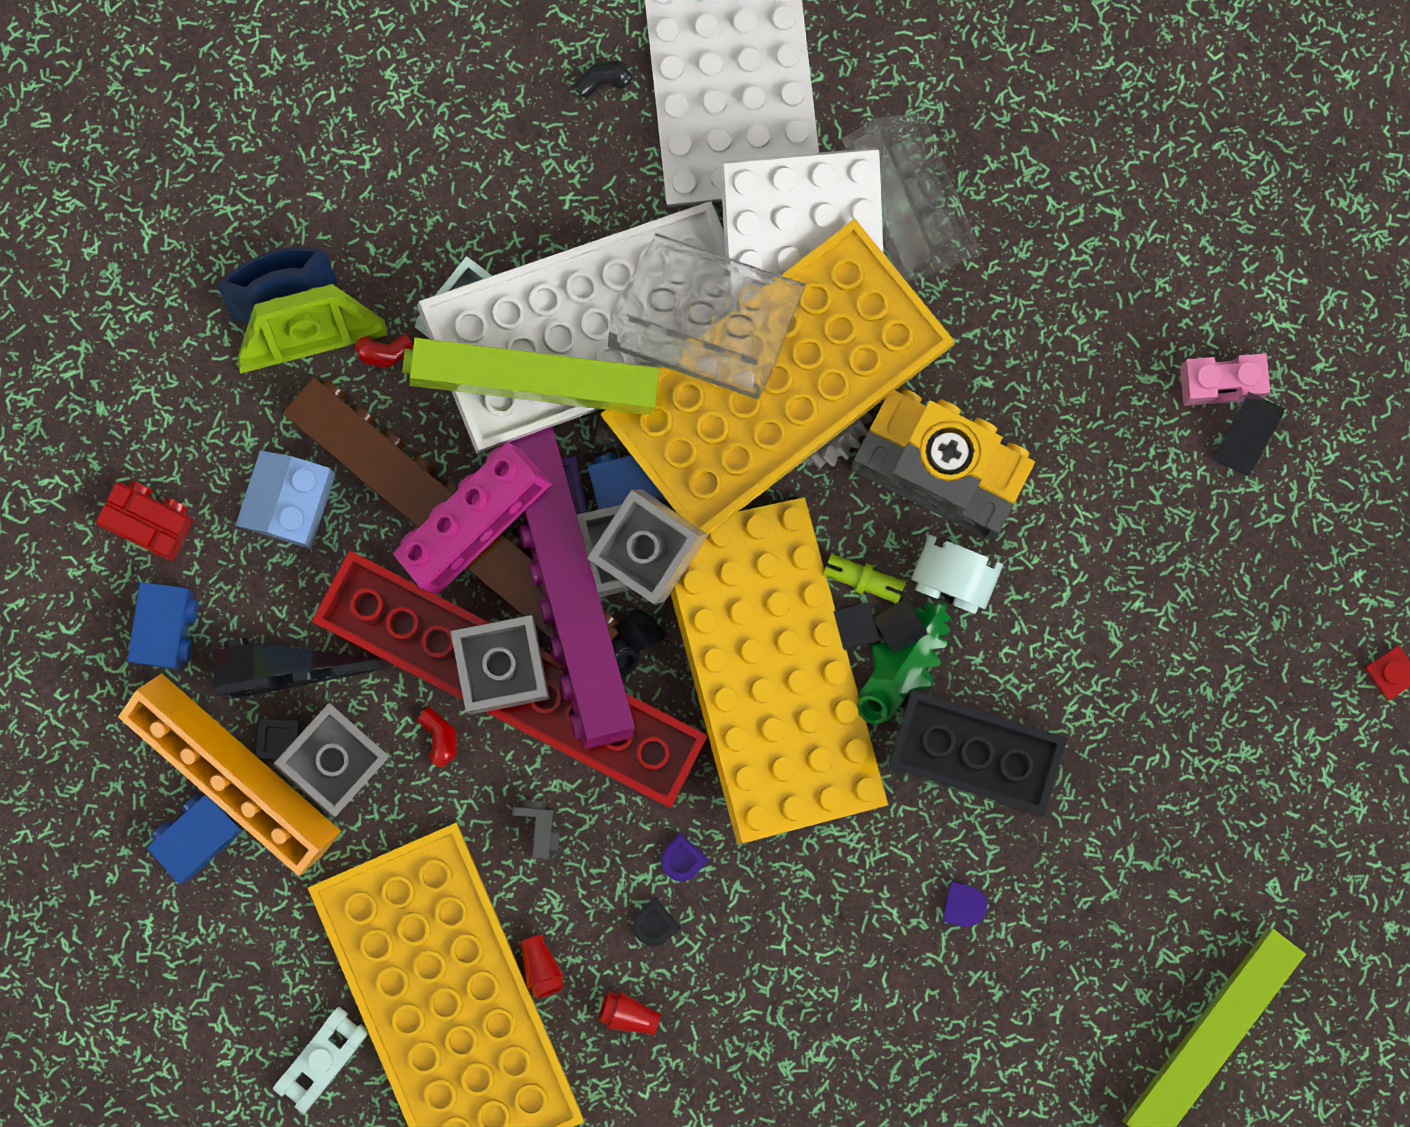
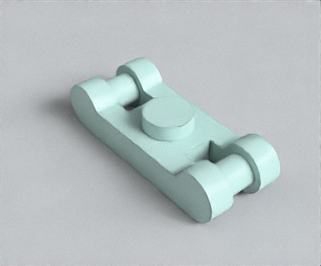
[273,1006,369,1115]

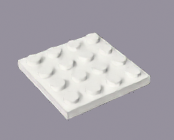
[720,148,883,315]

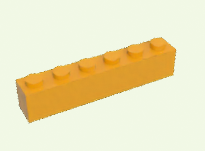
[118,673,341,876]

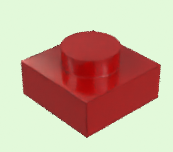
[1364,645,1410,701]

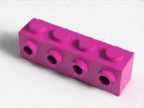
[393,442,552,595]

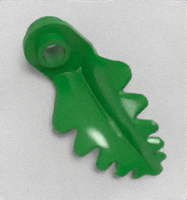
[857,601,951,724]

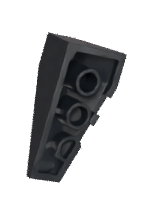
[214,638,385,700]

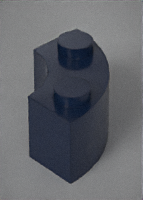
[217,247,338,323]

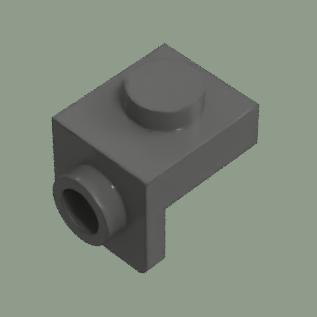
[512,800,561,859]

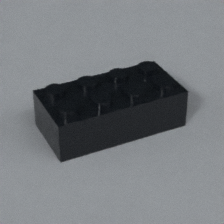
[886,690,1068,817]

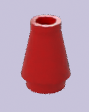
[520,935,565,999]
[598,990,661,1036]

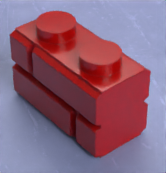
[96,480,194,563]

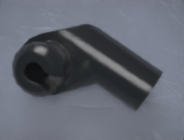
[572,60,632,100]

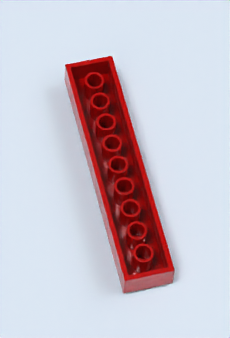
[312,550,708,809]

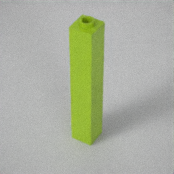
[402,338,659,415]
[1122,928,1306,1127]

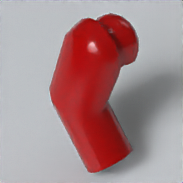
[355,333,414,368]
[417,707,457,767]

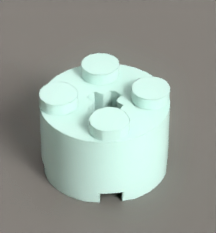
[911,535,1003,614]

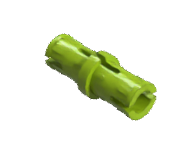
[823,553,906,604]

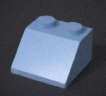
[235,450,336,549]

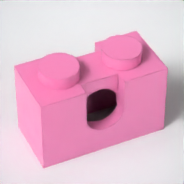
[1180,354,1270,406]

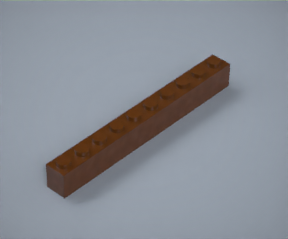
[283,377,619,643]

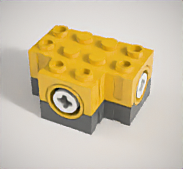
[851,388,1035,542]

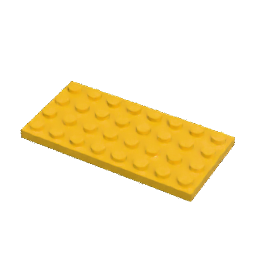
[600,219,955,534]
[670,497,888,845]
[308,823,585,1127]

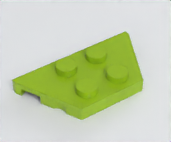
[237,284,388,374]

